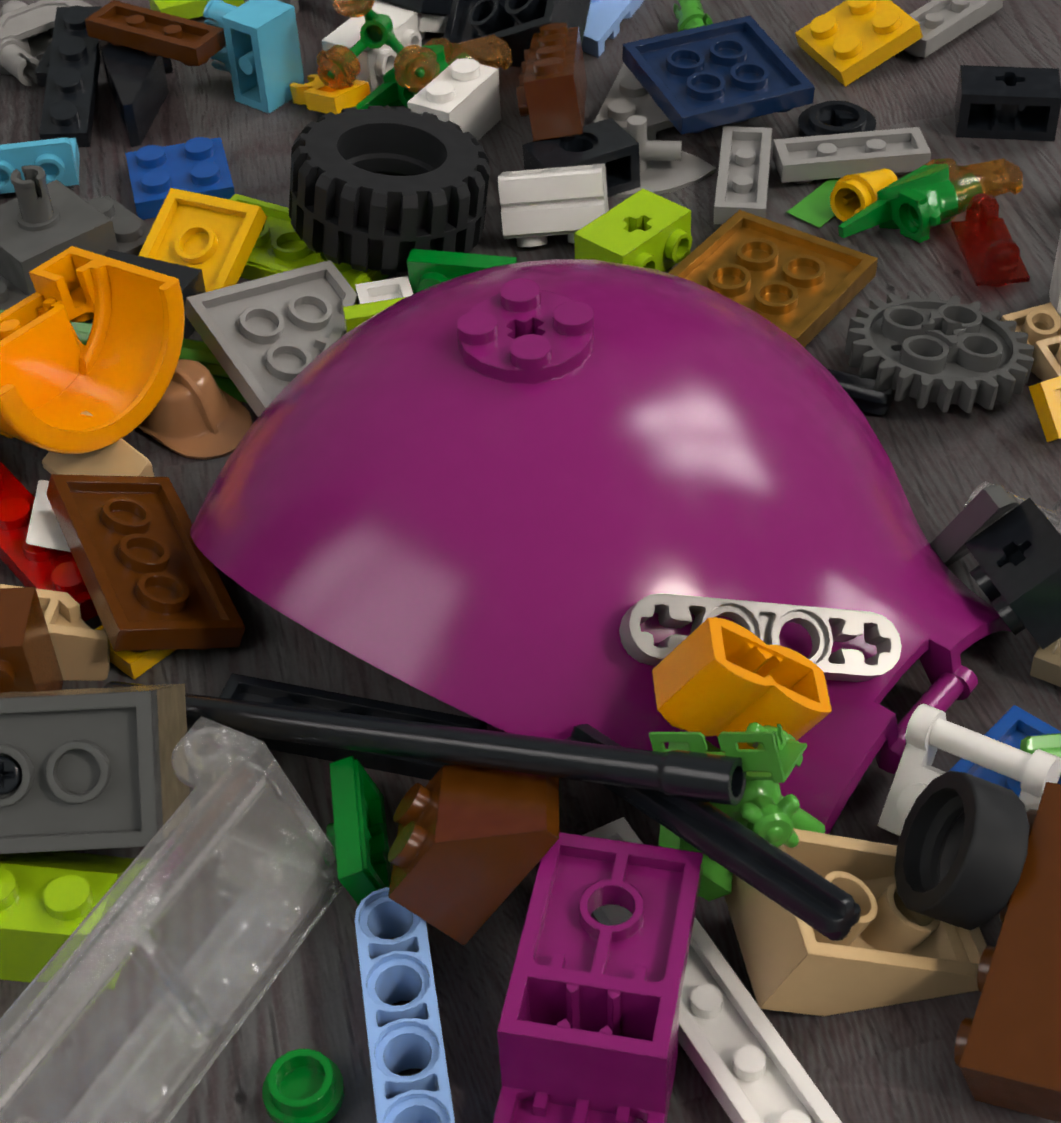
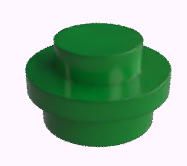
[262,1049,345,1123]

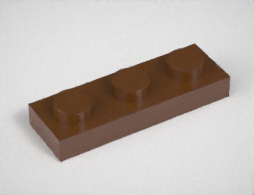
[85,0,226,66]

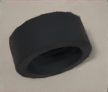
[894,771,1029,930]

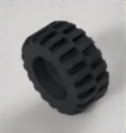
[289,106,490,275]

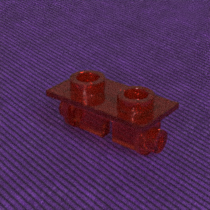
[951,193,1030,287]

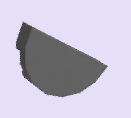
[930,484,1020,567]

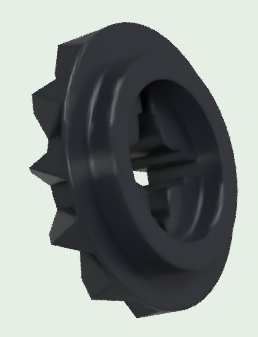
[798,100,876,137]

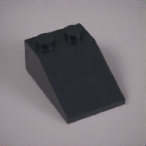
[442,0,591,67]

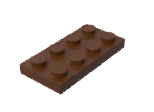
[46,474,246,652]

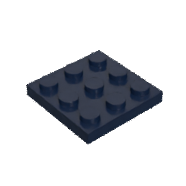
[622,16,815,135]

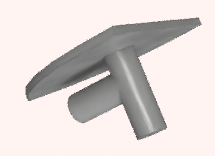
[608,115,716,198]

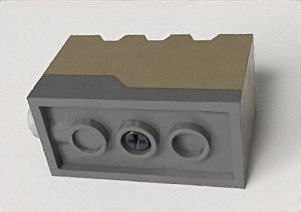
[0,683,191,854]

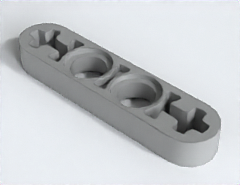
[619,593,902,682]

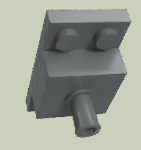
[0,165,152,310]

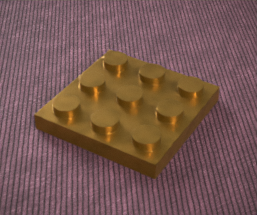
[669,210,878,347]

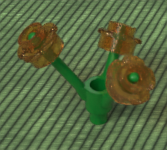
[316,0,440,93]

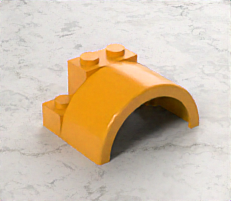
[0,246,185,454]

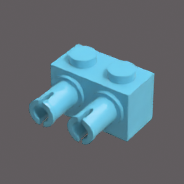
[203,0,305,114]

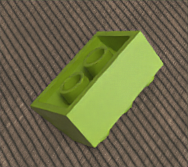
[0,851,156,991]

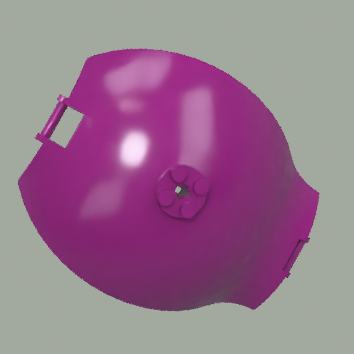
[190,259,1012,834]

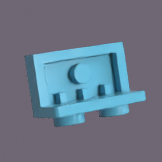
[0,137,80,194]

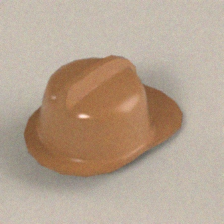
[138,359,253,460]

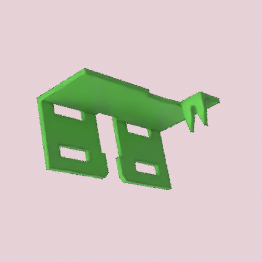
[649,724,807,783]

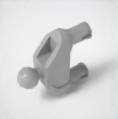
[0,0,92,86]

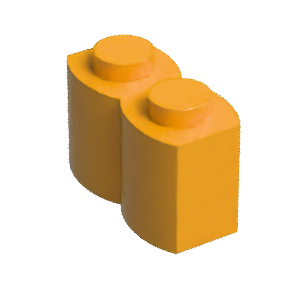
[652,617,832,749]

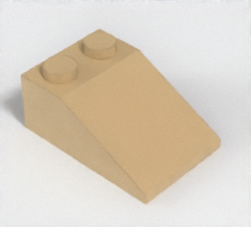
[724,829,987,1016]

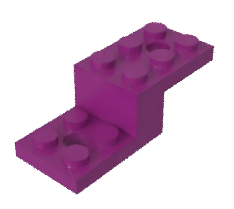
[493,832,703,1123]

